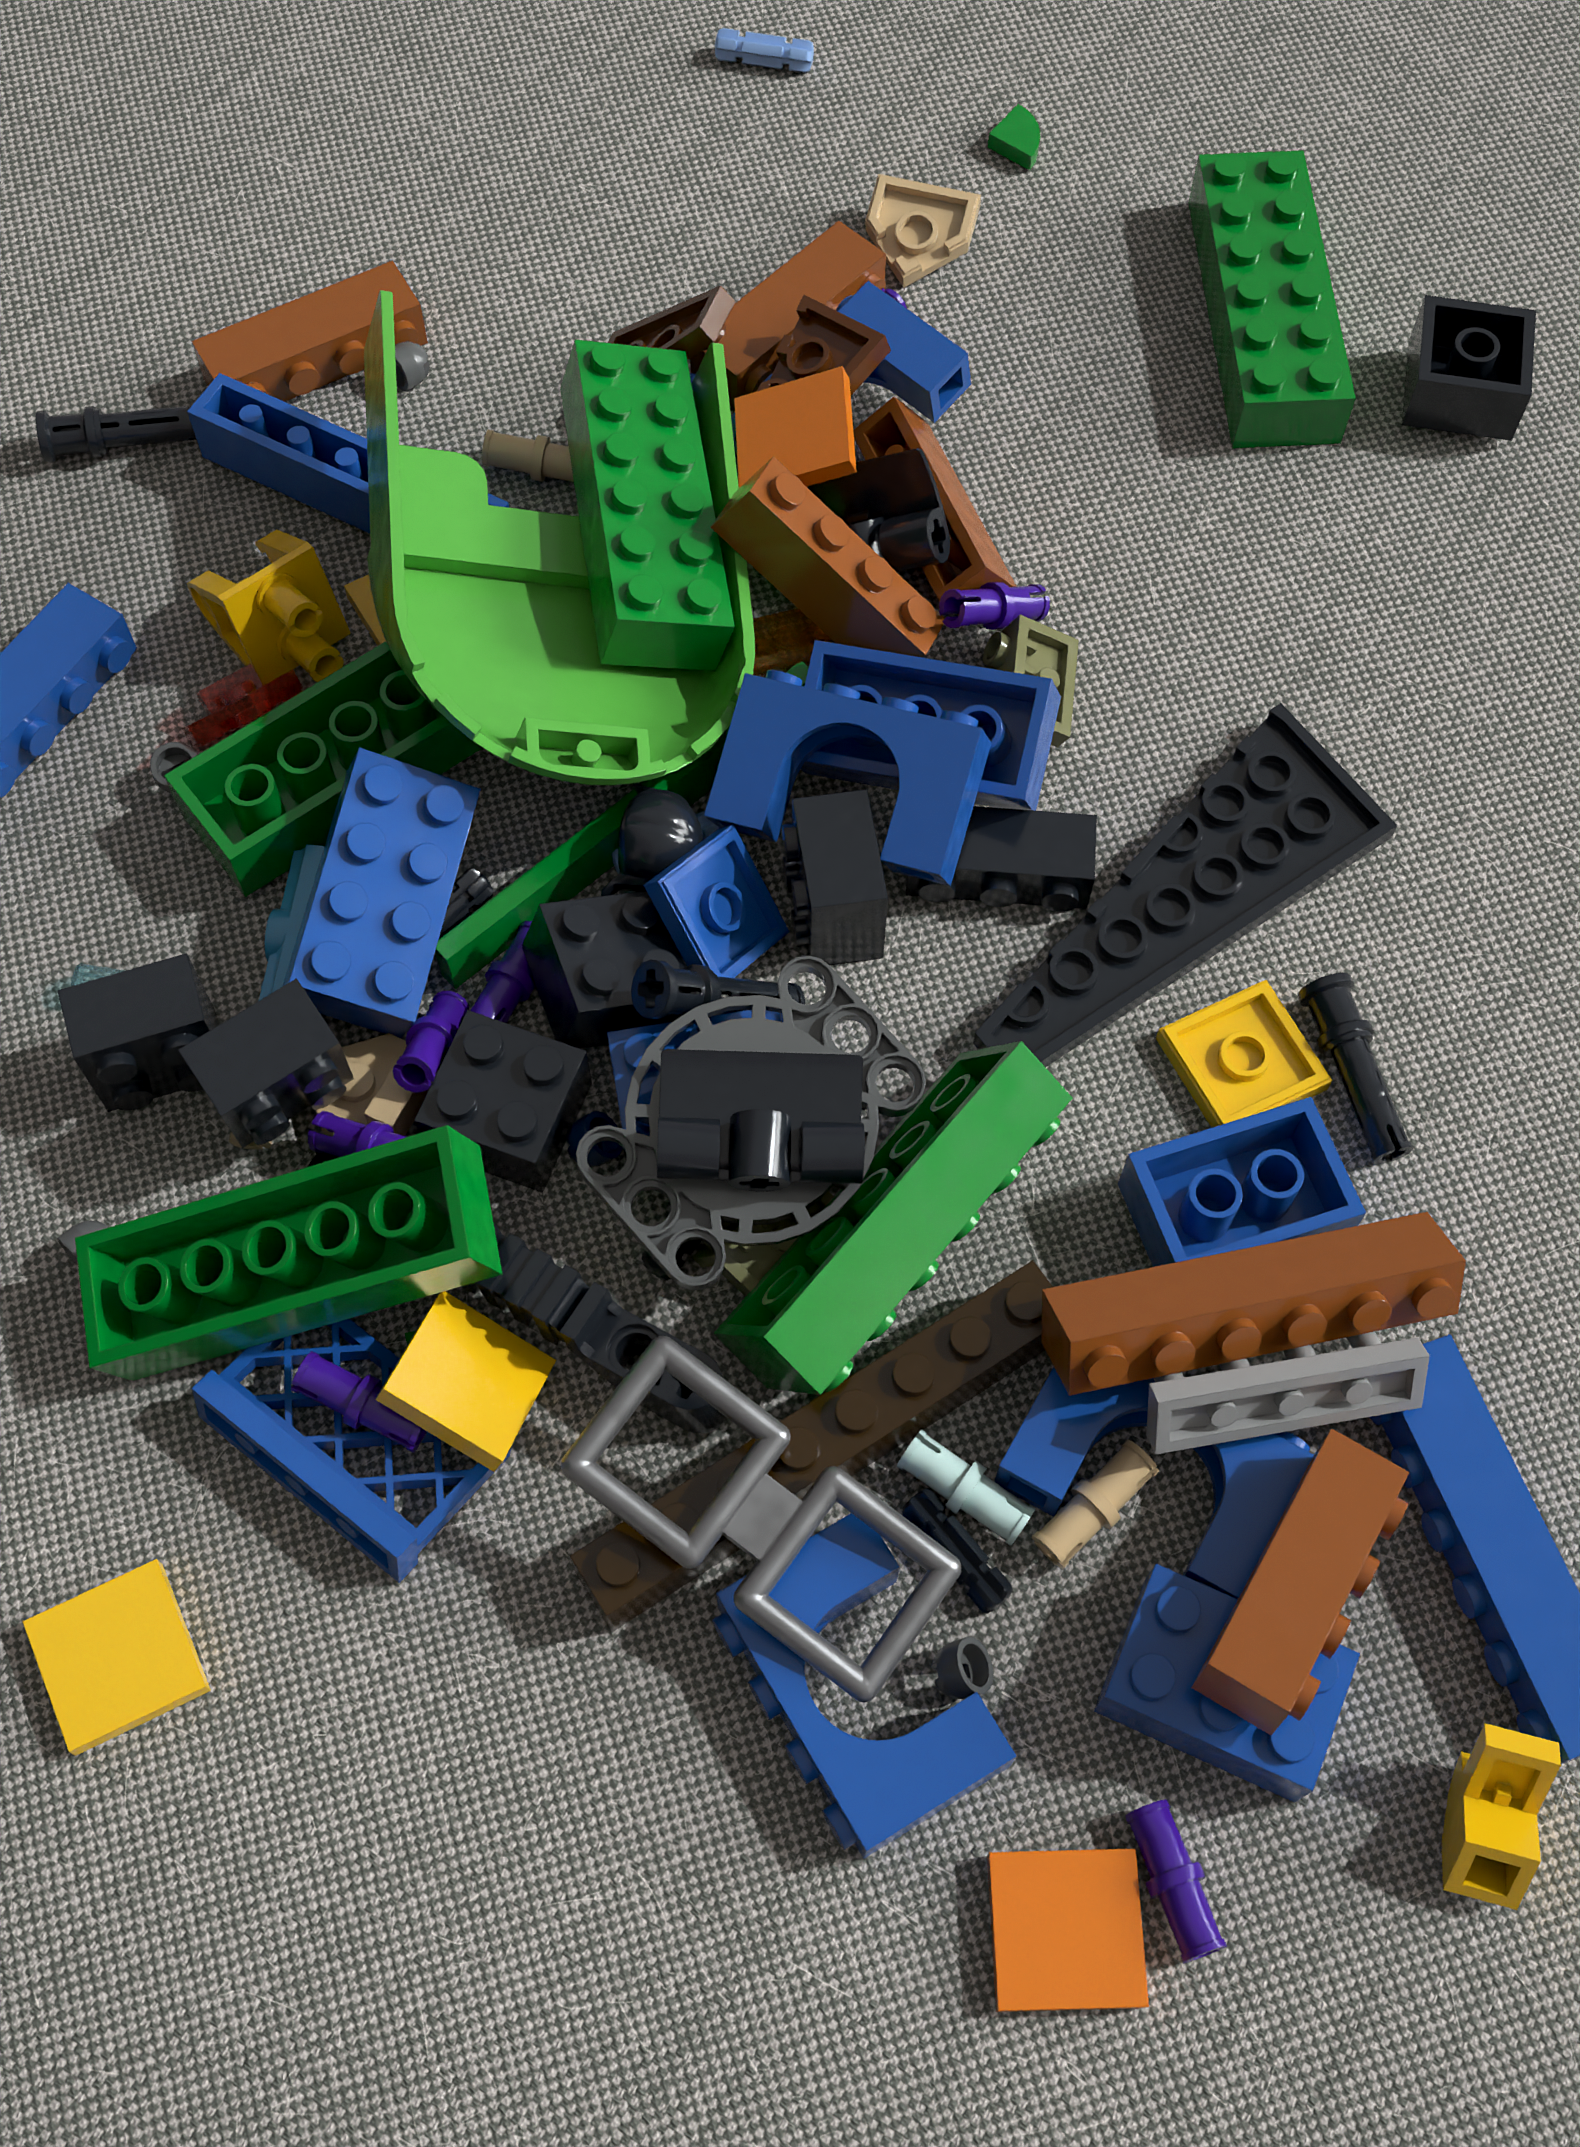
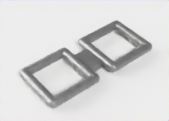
[561,1336,961,1702]

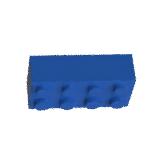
[801,640,1061,811]
[282,747,481,1039]

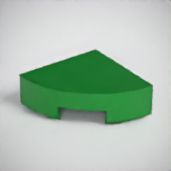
[987,104,1040,171]

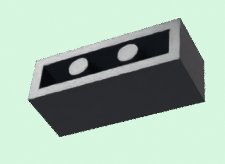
[906,806,1097,912]

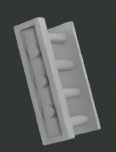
[1146,1331,1430,1455]

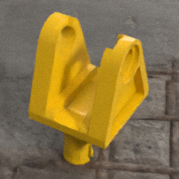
[187,529,351,687]

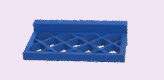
[192,1319,511,1583]

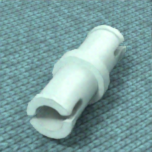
[897,1429,1036,1546]

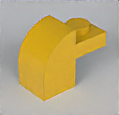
[1442,1723,1561,1910]

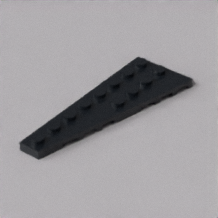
[973,703,1397,1067]

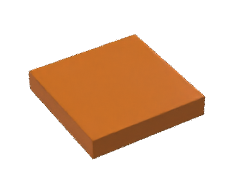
[734,366,857,488]
[987,1848,1149,2012]

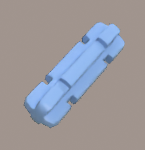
[715,28,814,73]

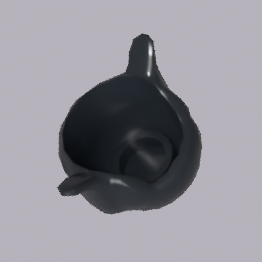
[601,782,703,896]

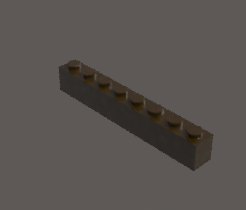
[570,1260,1053,1632]

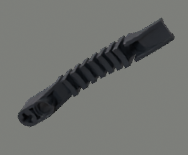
[307,1152,727,1433]

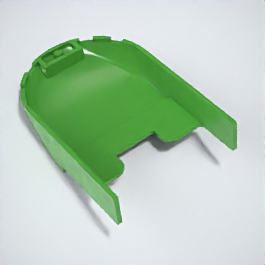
[364,290,755,785]

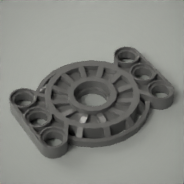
[576,956,926,1291]

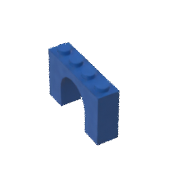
[731,281,971,475]
[704,670,992,886]
[994,1367,1314,1599]
[712,1513,1017,1859]

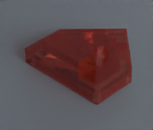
[182,663,303,747]

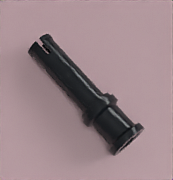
[35,406,197,463]
[631,959,805,1019]
[1297,972,1413,1164]

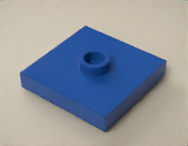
[644,824,790,978]

